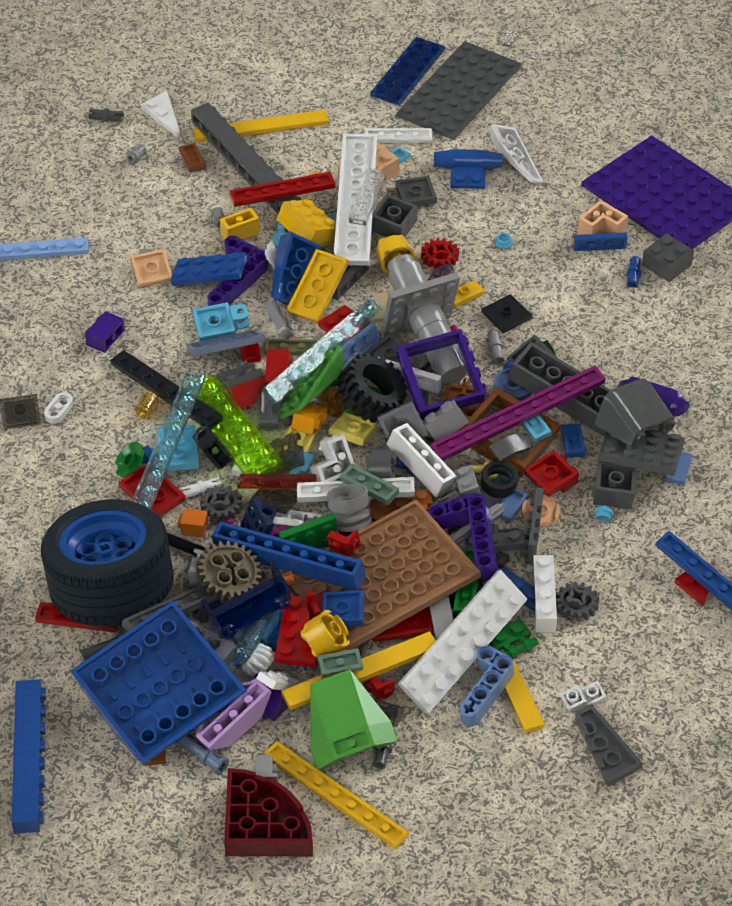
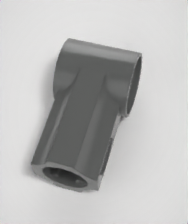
[259,391,279,429]

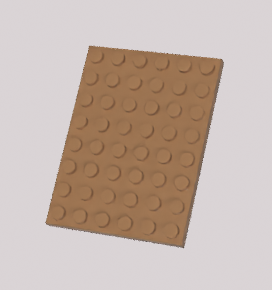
[281,500,481,650]

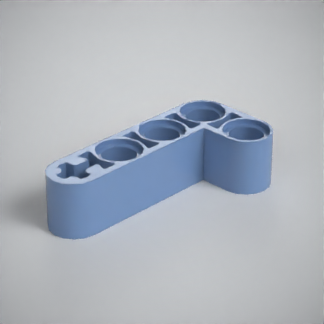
[460,646,514,727]

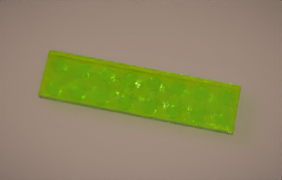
[184,374,284,483]

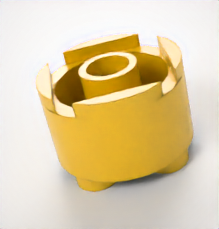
[375,235,416,274]
[301,610,350,658]

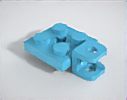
[192,302,249,341]

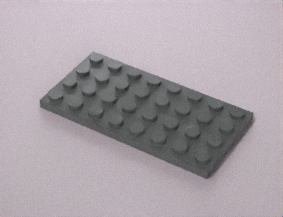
[396,41,521,140]

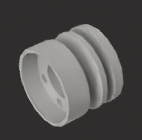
[327,484,372,532]

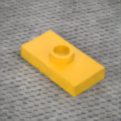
[453,280,485,308]

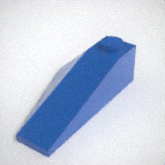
[272,232,321,305]

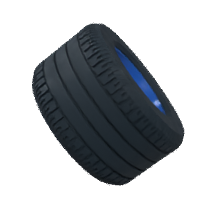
[41,499,174,627]

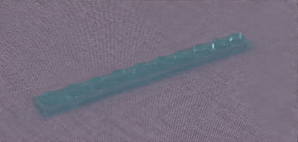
[261,295,383,405]
[132,373,205,509]

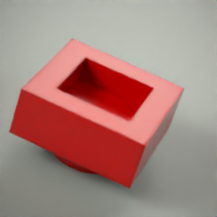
[240,343,261,363]

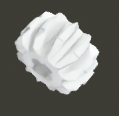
[242,643,275,677]

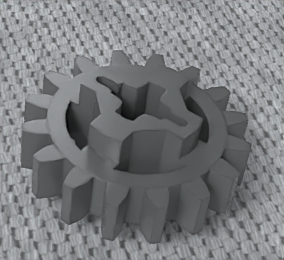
[200,484,243,523]
[556,581,599,622]

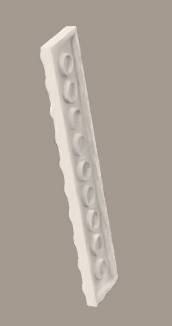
[334,134,378,266]

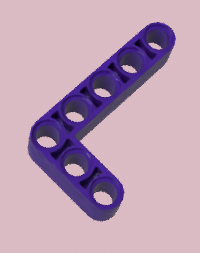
[207,236,269,306]
[429,493,498,579]

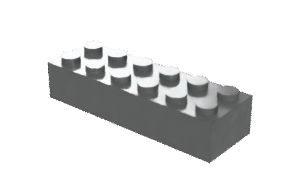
[507,342,610,436]

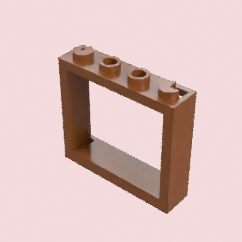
[460,387,561,478]

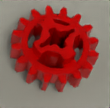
[421,237,459,270]

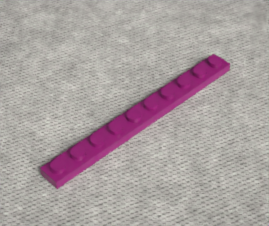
[430,365,606,461]

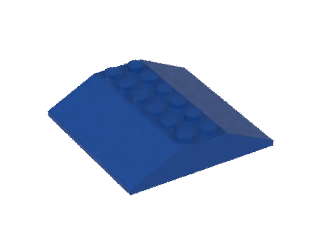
[70,601,247,765]

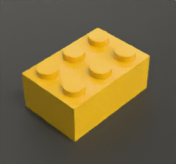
[276,199,336,247]

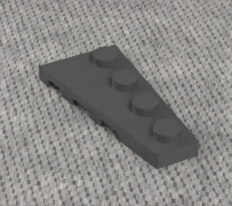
[524,487,544,564]
[575,704,643,787]

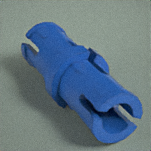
[627,256,641,288]

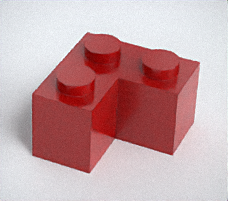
[265,349,294,391]

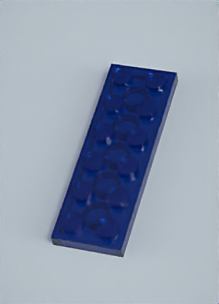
[370,37,445,106]

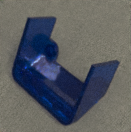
[201,561,292,640]

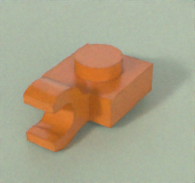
[411,489,432,509]

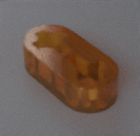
[320,387,344,419]

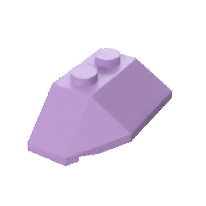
[195,679,271,750]

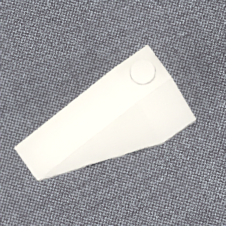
[491,124,543,184]

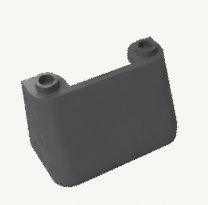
[594,378,675,447]

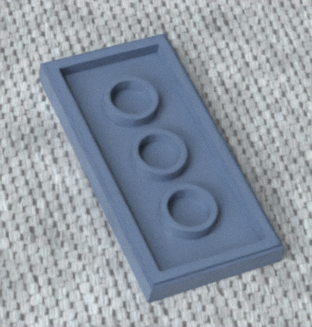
[186,329,265,357]

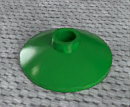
[115,442,144,477]

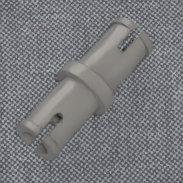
[487,329,505,364]

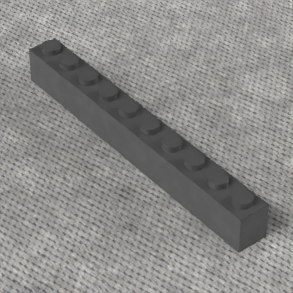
[191,102,302,214]

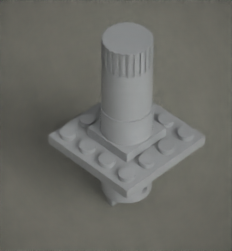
[381,254,468,385]

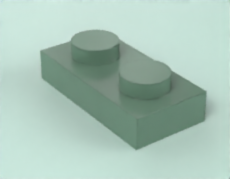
[317,648,363,678]

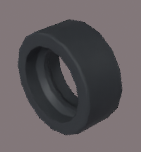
[480,461,518,498]

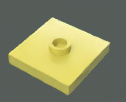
[328,412,378,446]

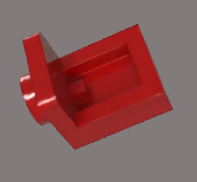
[327,530,360,557]
[363,676,395,700]

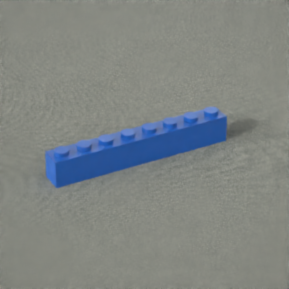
[211,521,366,590]
[12,679,46,834]

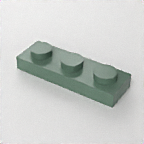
[340,464,399,505]

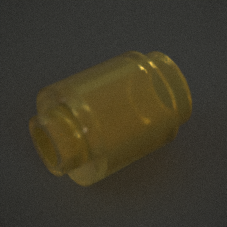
[135,391,159,419]

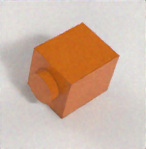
[178,509,208,538]

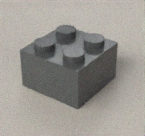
[372,194,418,237]
[642,233,694,282]
[593,461,637,509]

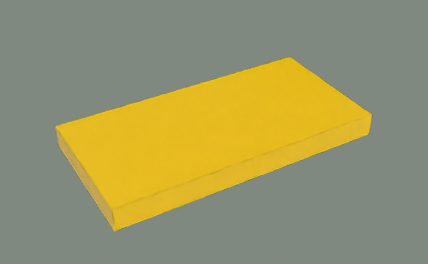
[286,249,349,323]

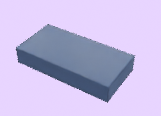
[666,452,693,485]
[498,489,529,523]

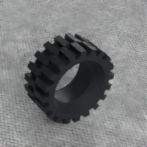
[336,352,407,423]

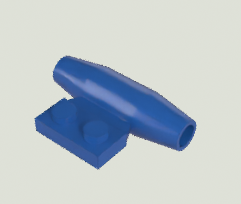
[434,149,503,189]

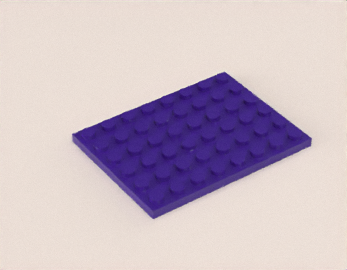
[581,135,732,249]

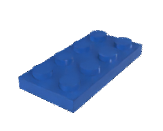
[171,252,247,286]

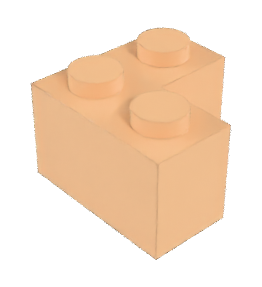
[577,200,628,235]

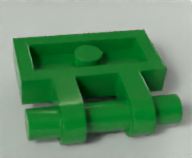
[489,619,539,659]

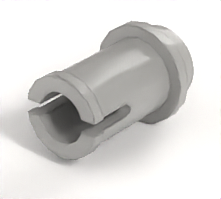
[126,144,147,164]
[212,207,225,228]

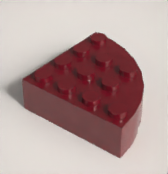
[224,768,313,857]

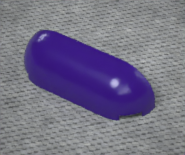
[618,377,690,417]

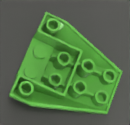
[278,345,345,419]
[310,669,398,770]

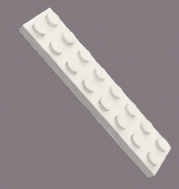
[398,570,527,714]

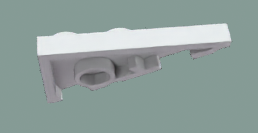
[141,91,180,137]

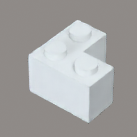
[309,434,355,482]

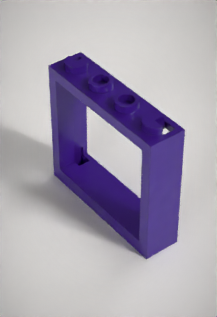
[396,329,487,420]

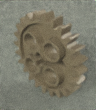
[196,541,262,602]

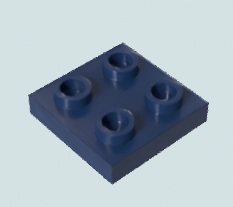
[240,496,277,535]

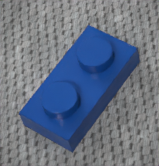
[561,423,586,458]

